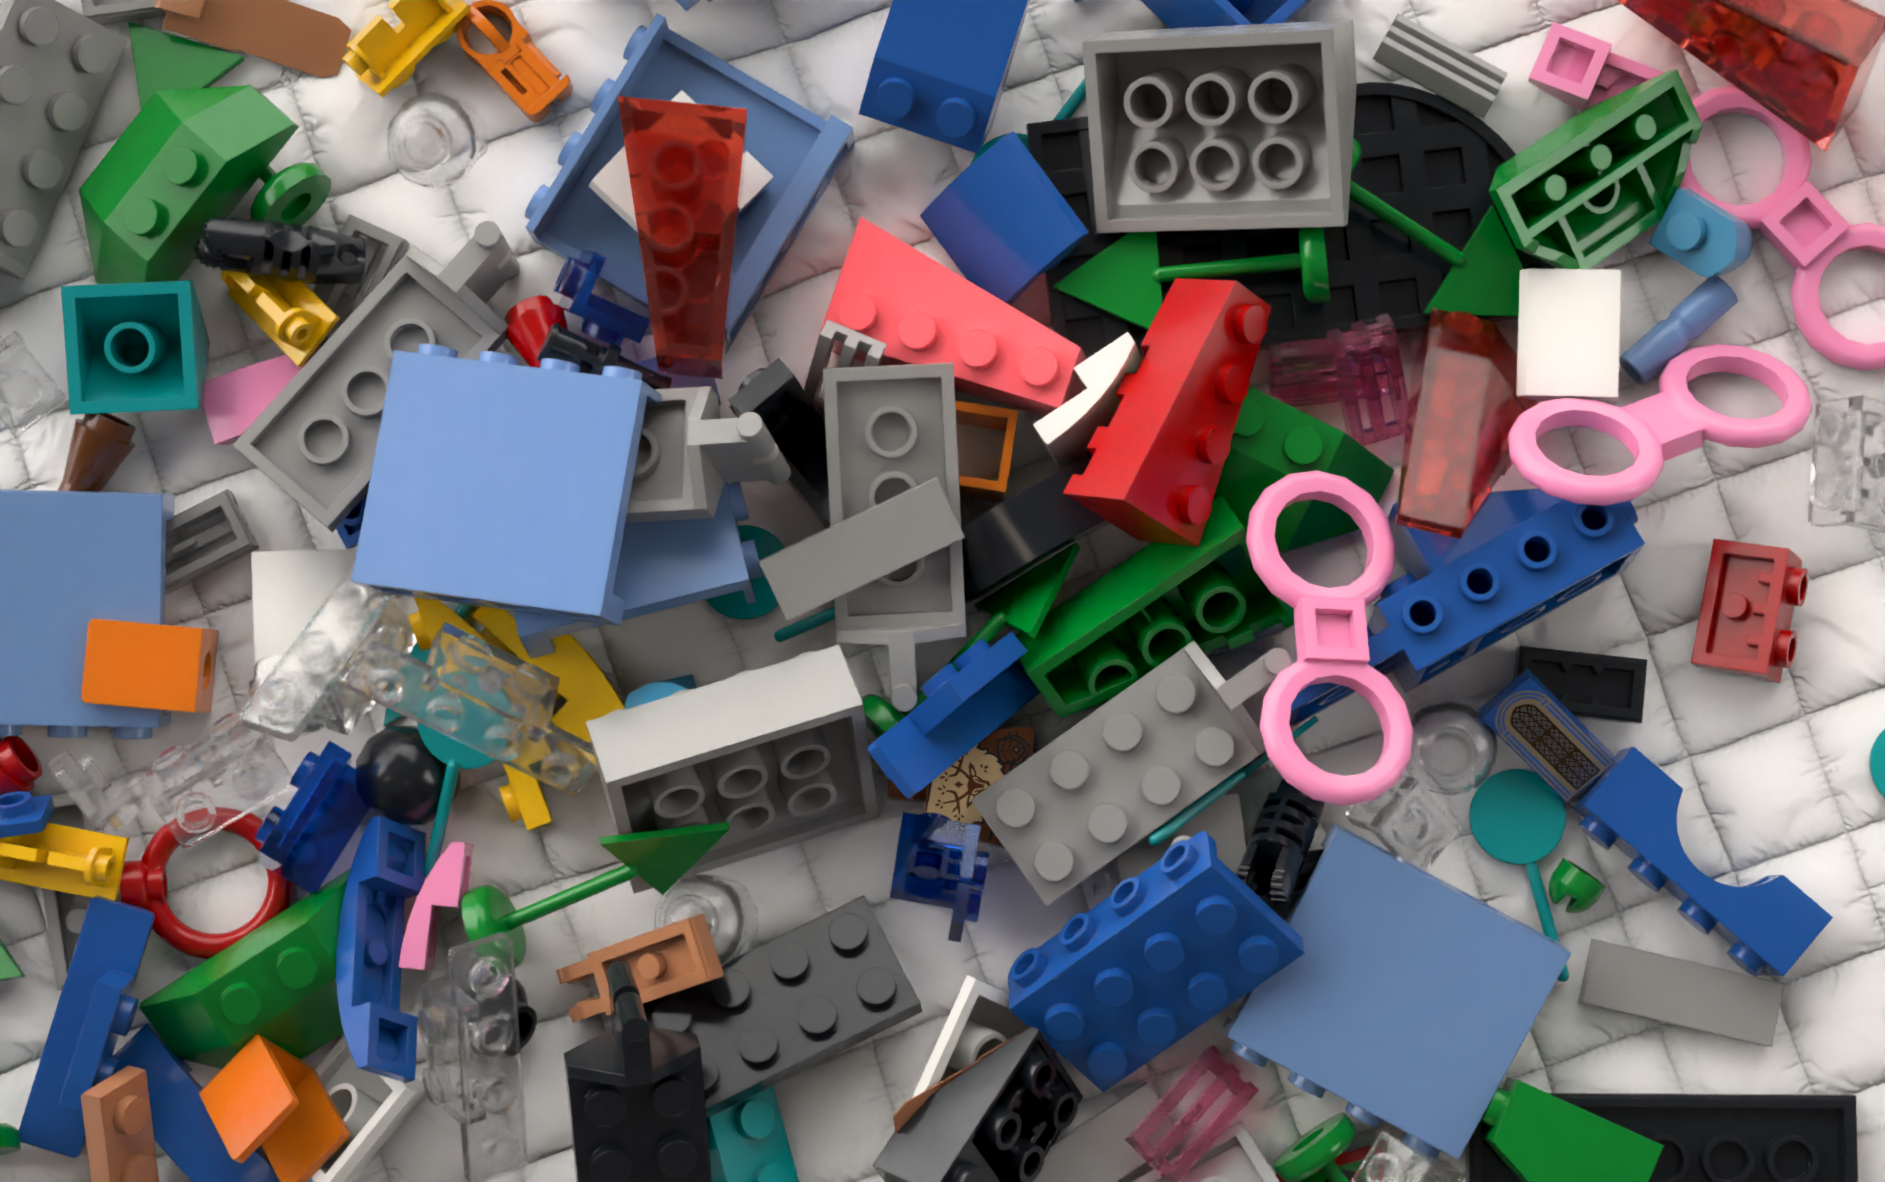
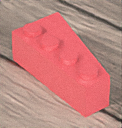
[820,216,1087,417]

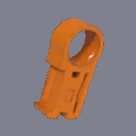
[456,0,573,122]

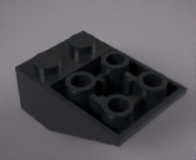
[872,1026,1083,1182]

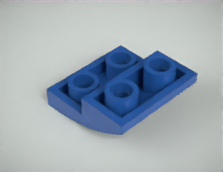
[920,131,1089,306]

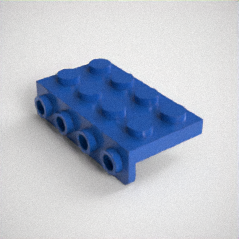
[1008,831,1305,1093]

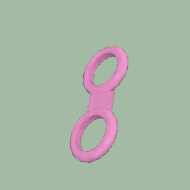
[1680,85,1885,371]
[1508,344,1812,506]
[1246,470,1414,806]

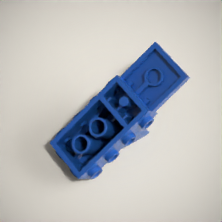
[1289,488,1645,728]

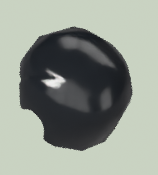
[356,726,461,825]

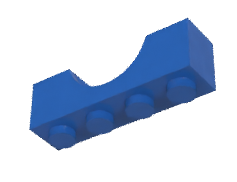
[1571,746,1833,977]

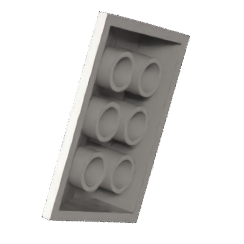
[1082,19,1357,233]
[586,645,879,894]

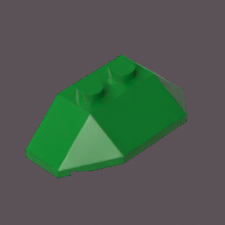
[1489,69,1703,269]
[79,85,299,284]
[1213,386,1394,553]
[139,868,351,1069]

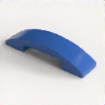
[336,815,426,1083]
[112,1023,280,1182]

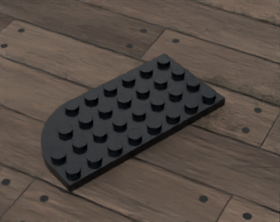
[1026,82,1556,360]

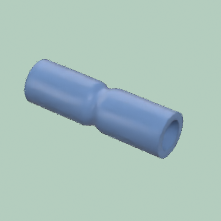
[1619,276,1738,386]

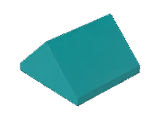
[61,280,210,415]

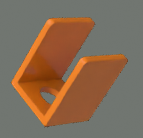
[955,400,1019,503]
[81,619,219,713]
[199,1033,350,1182]

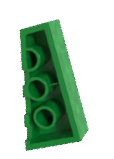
[1015,495,1294,718]

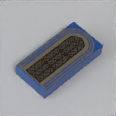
[1479,669,1615,803]

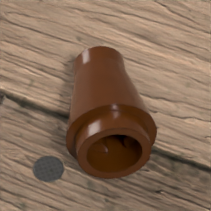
[57,413,136,492]

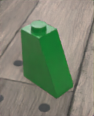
[1480,1077,1664,1182]

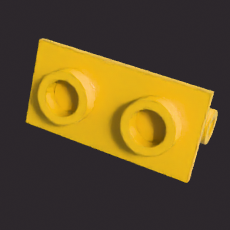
[342,0,471,98]
[221,270,340,368]
[0,822,129,901]

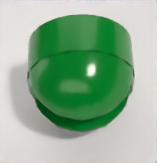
[1548,858,1606,913]

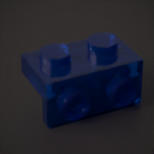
[553,249,650,348]
[254,740,371,894]
[890,812,990,942]

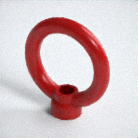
[120,805,294,959]

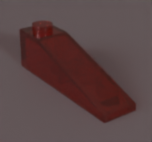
[1396,308,1537,539]

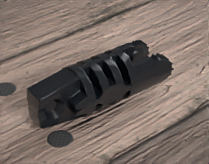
[194,217,366,284]
[1236,763,1325,906]

